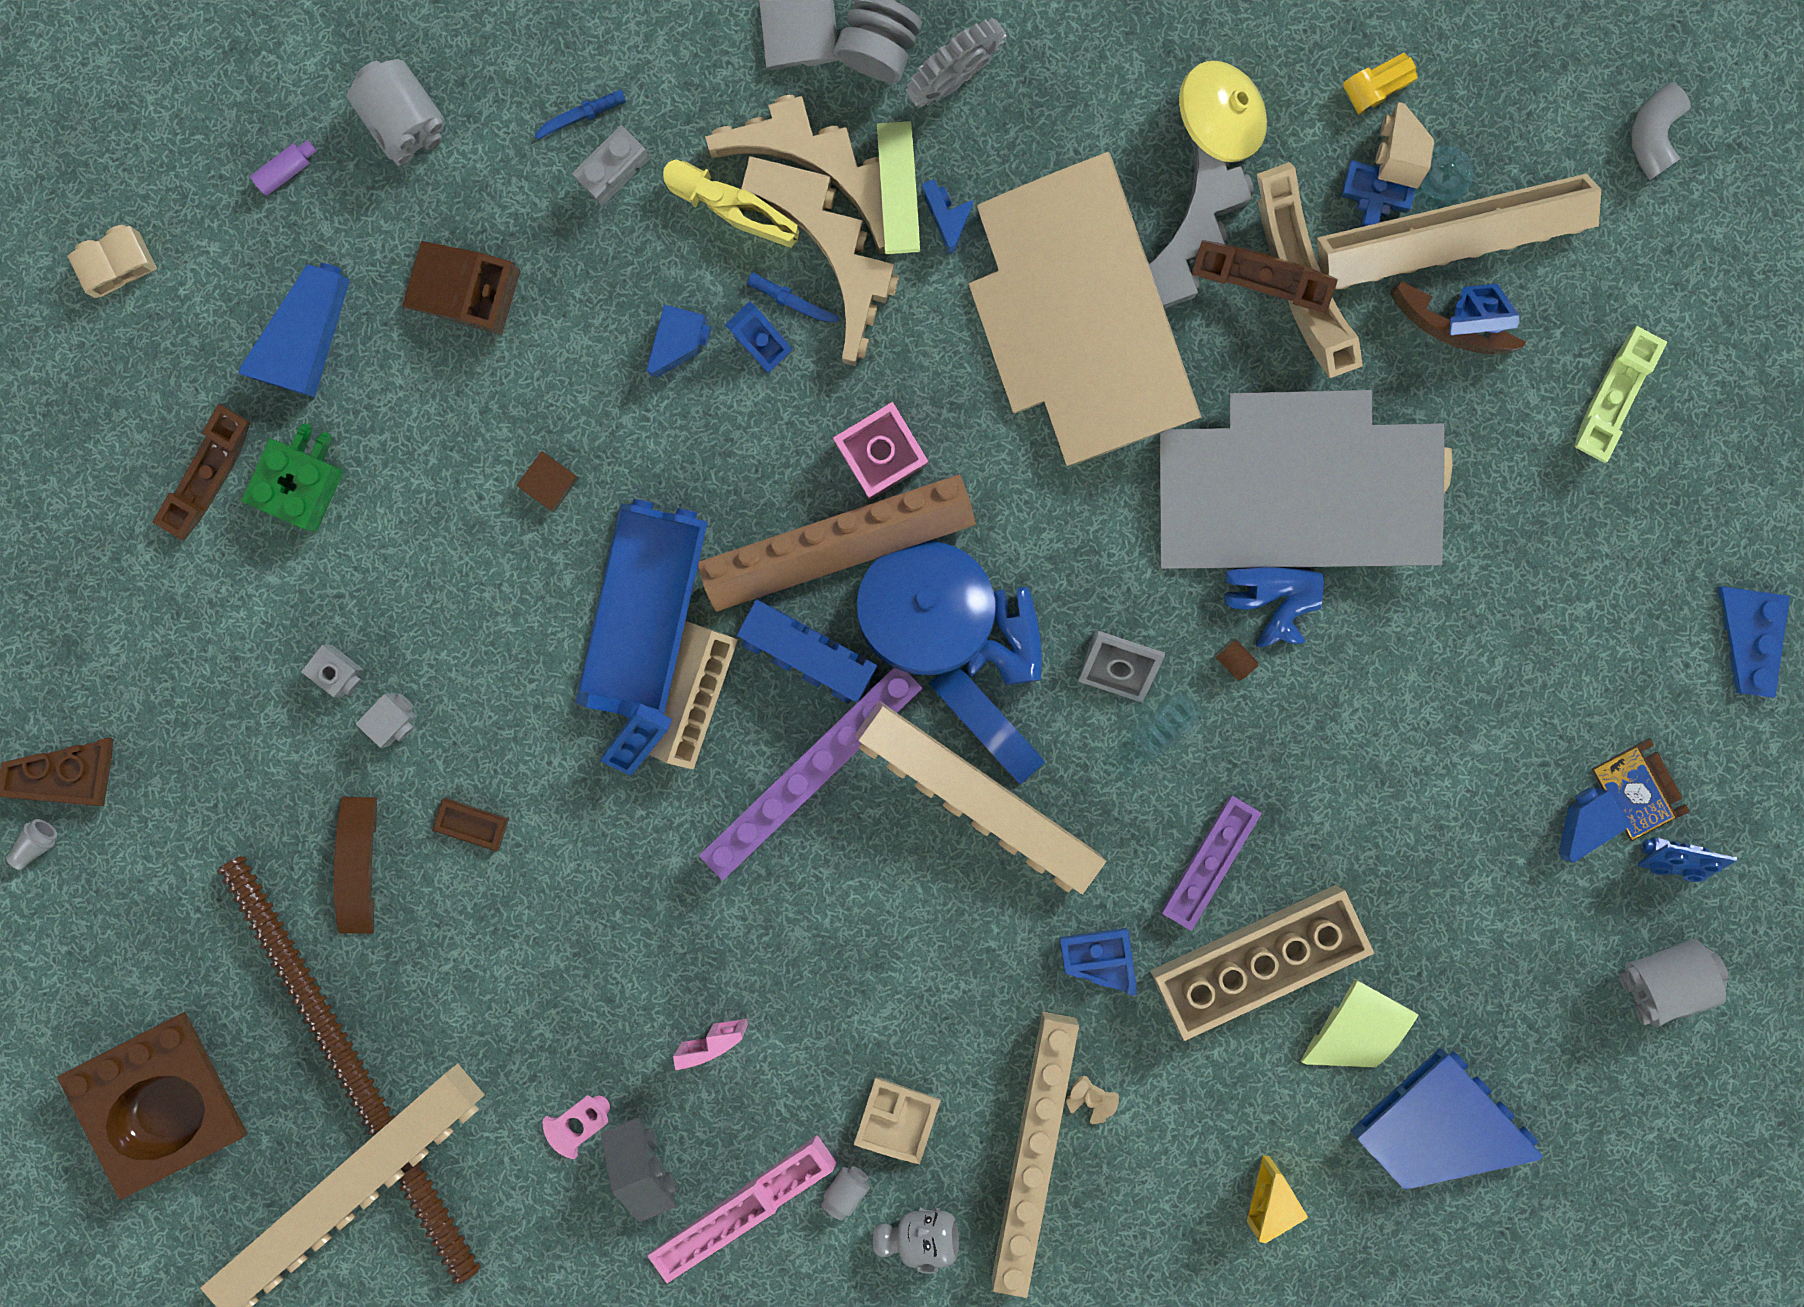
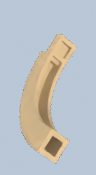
[1257,162,1363,378]

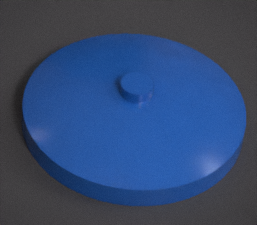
[857,541,995,675]

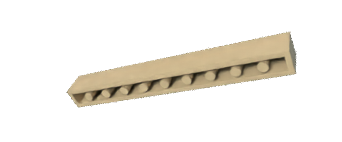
[200,1063,485,1307]

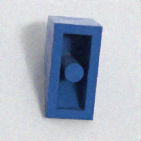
[646,304,711,377]
[1558,787,1632,863]

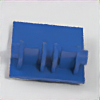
[1638,837,1737,882]

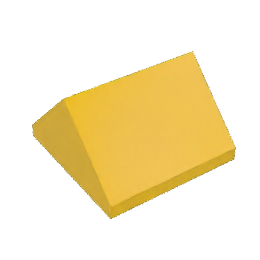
[1247,1155,1308,1243]

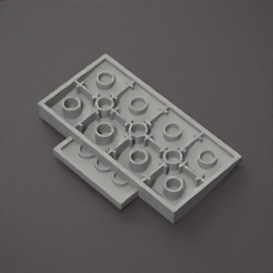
[1160,390,1444,569]

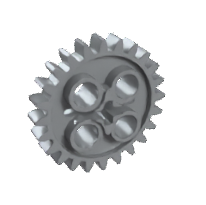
[905,18,1007,107]

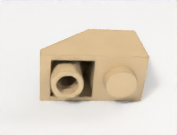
[1375,102,1434,189]

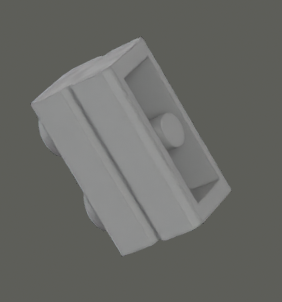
[572,125,650,206]

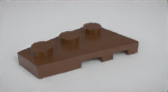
[0,738,114,807]

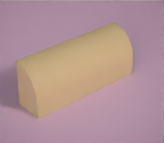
[649,621,738,770]

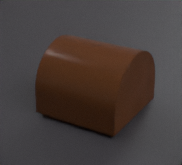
[1214,638,1259,681]

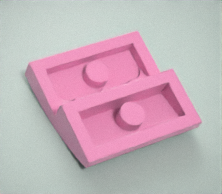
[673,1019,748,1070]

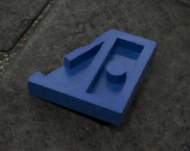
[1449,284,1519,335]
[1059,928,1138,996]

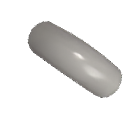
[1632,82,1691,180]

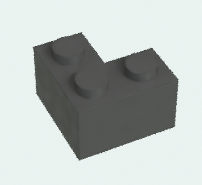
[601,1117,678,1222]

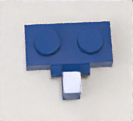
[1340,160,1416,227]

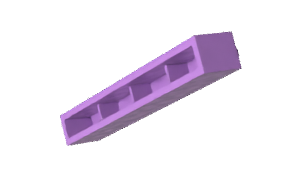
[699,668,923,881]

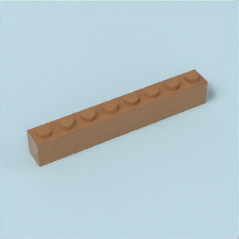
[698,474,976,612]

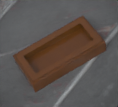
[432,797,509,852]

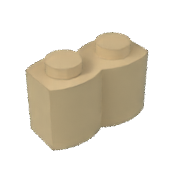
[67,225,157,298]

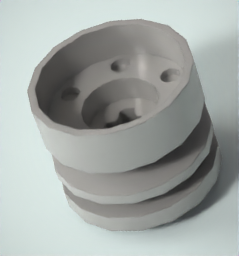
[834,0,922,83]

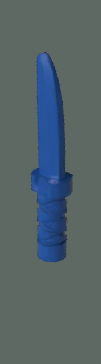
[535,89,627,139]
[747,272,839,322]

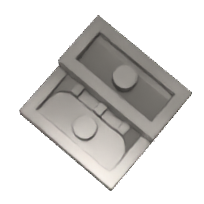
[759,0,838,70]

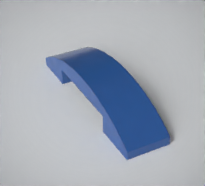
[929,667,1045,785]

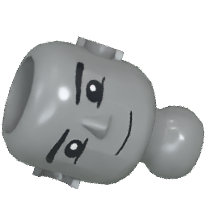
[873,1207,959,1274]

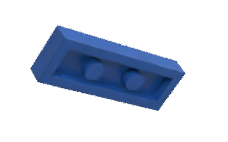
[600,703,672,776]

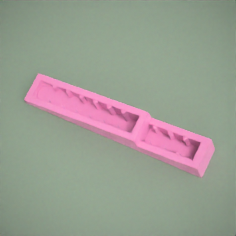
[647,1135,837,1283]

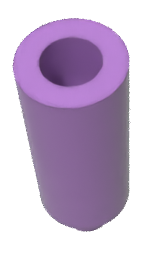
[250,139,317,196]

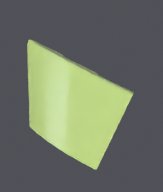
[1301,979,1418,1068]

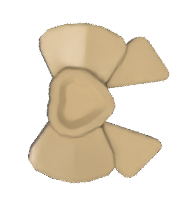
[1066,1076,1119,1124]

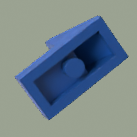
[921,179,974,254]
[725,301,793,373]

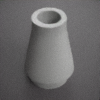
[6,819,57,870]

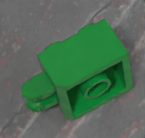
[241,423,343,532]

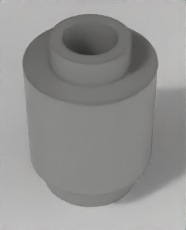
[821,1166,870,1221]

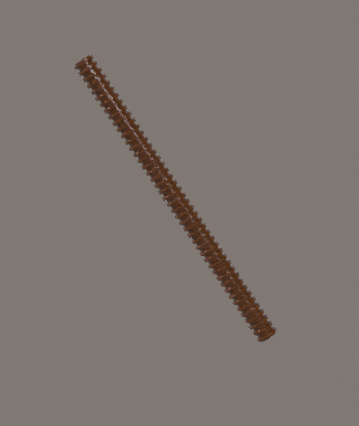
[217,856,481,1284]

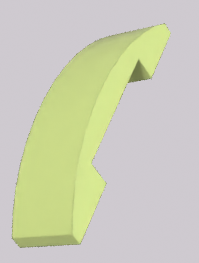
[877,121,920,254]
[1574,326,1667,463]

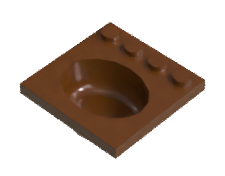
[57,1012,248,1201]

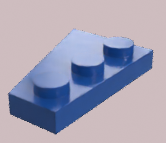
[1717,586,1790,698]

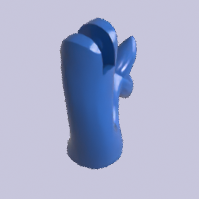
[1224,567,1324,647]
[967,587,1042,685]

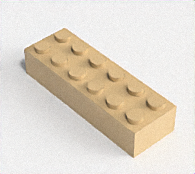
[1150,885,1374,1041]

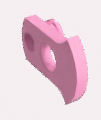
[543,1095,610,1159]

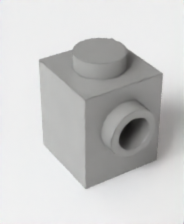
[301,645,364,697]
[356,693,417,748]

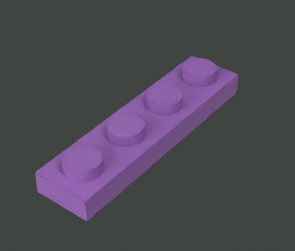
[1160,795,1262,931]

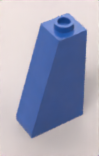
[238,262,350,398]

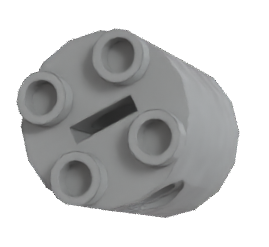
[346,59,446,166]
[1619,939,1728,1028]

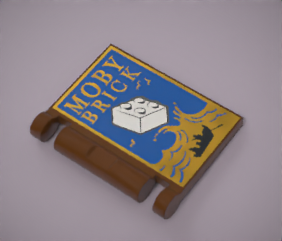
[1592,738,1690,841]

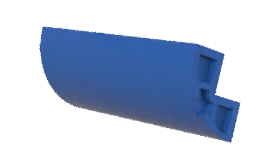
[575,499,708,718]

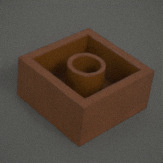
[516,451,579,512]

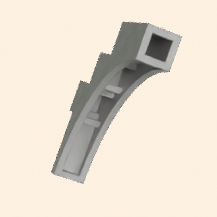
[1149,137,1254,309]

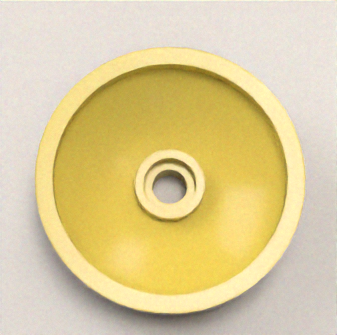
[1179,61,1267,162]

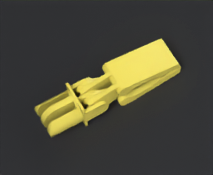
[663,159,799,248]

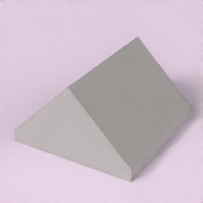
[1078,631,1165,703]

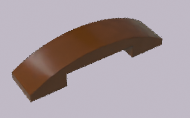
[1192,240,1338,314]
[1390,282,1526,354]
[152,404,250,540]
[334,797,377,934]

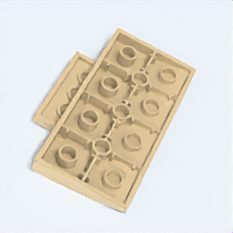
[968,152,1202,466]

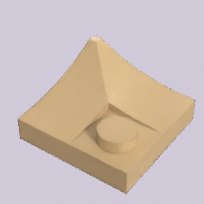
[854,1077,941,1164]

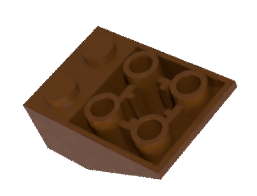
[402,241,521,336]

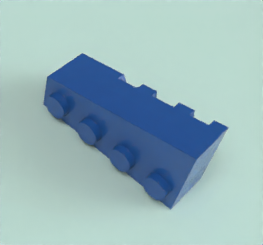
[736,599,878,704]

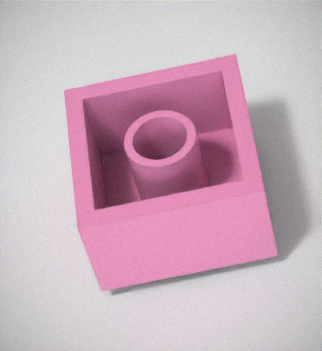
[833,402,929,501]

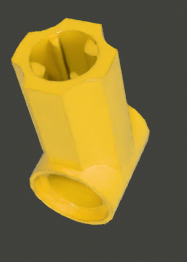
[1342,53,1418,115]

